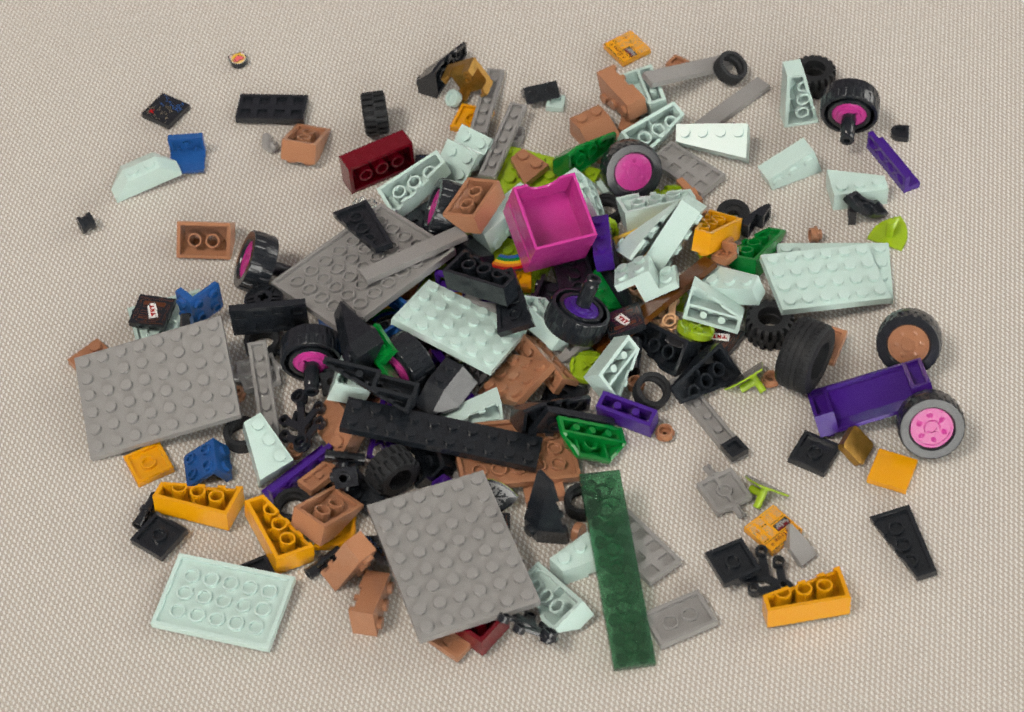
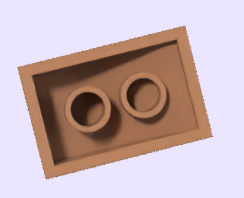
[569,104,620,164]
[281,123,331,166]
[312,398,365,453]
[291,485,364,546]

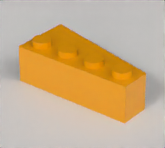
[691,209,743,256]
[152,482,245,531]
[244,494,315,574]
[762,566,851,628]

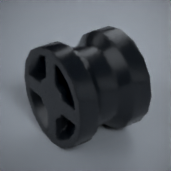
[76,212,97,234]

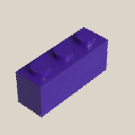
[591,214,615,272]
[595,391,659,438]

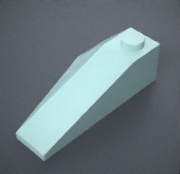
[615,189,696,232]
[616,202,679,262]
[527,561,594,633]

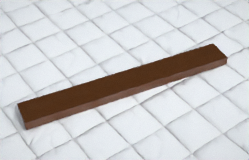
[592,256,717,355]

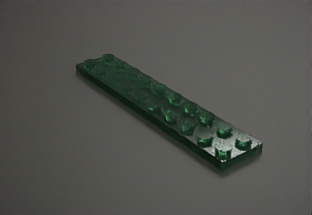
[579,470,656,671]

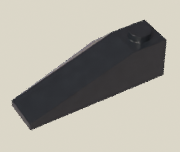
[416,42,467,99]
[334,301,384,367]
[633,321,702,377]
[669,343,741,404]
[510,395,591,434]
[524,469,569,545]

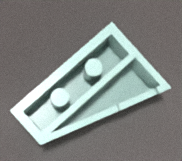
[683,276,745,334]
[326,356,370,403]

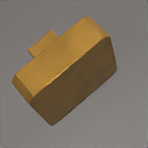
[838,426,873,466]

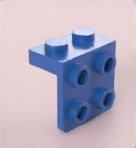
[167,133,206,174]
[175,281,223,324]
[184,438,233,486]

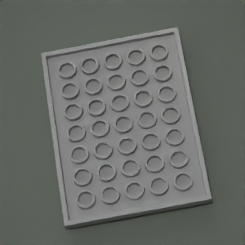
[271,203,456,331]
[74,315,242,461]
[367,470,541,644]

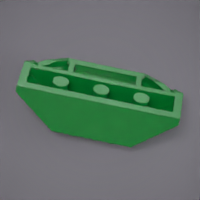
[556,415,626,464]

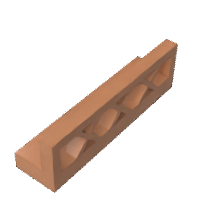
[515,334,579,395]

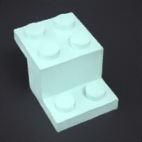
[440,124,494,184]
[614,254,679,303]

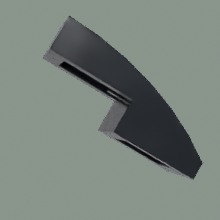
[741,204,771,238]

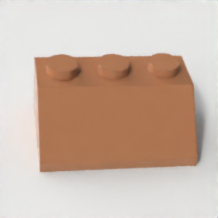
[442,177,505,234]
[176,220,236,260]

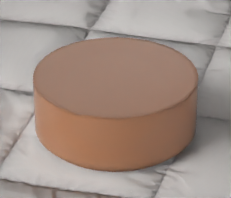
[570,522,586,542]

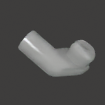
[262,133,279,153]

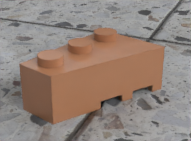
[596,64,647,121]
[320,530,376,592]
[348,570,394,637]

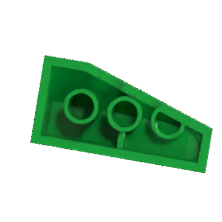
[553,131,616,177]
[729,227,786,277]

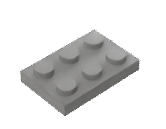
[642,589,718,650]

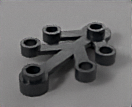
[278,388,327,453]
[733,545,793,597]
[497,611,559,645]

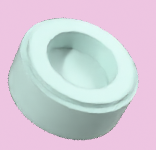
[445,89,462,108]

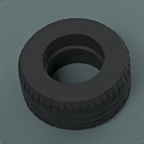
[774,316,835,394]

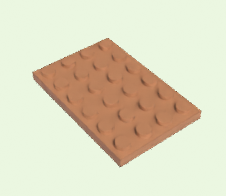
[455,419,582,488]

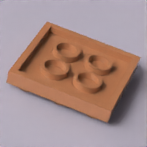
[477,354,556,407]

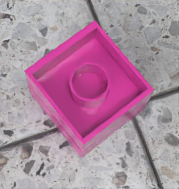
[503,172,598,273]

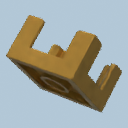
[441,57,493,103]

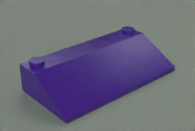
[807,358,933,438]

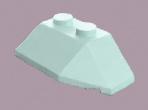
[111,152,182,203]

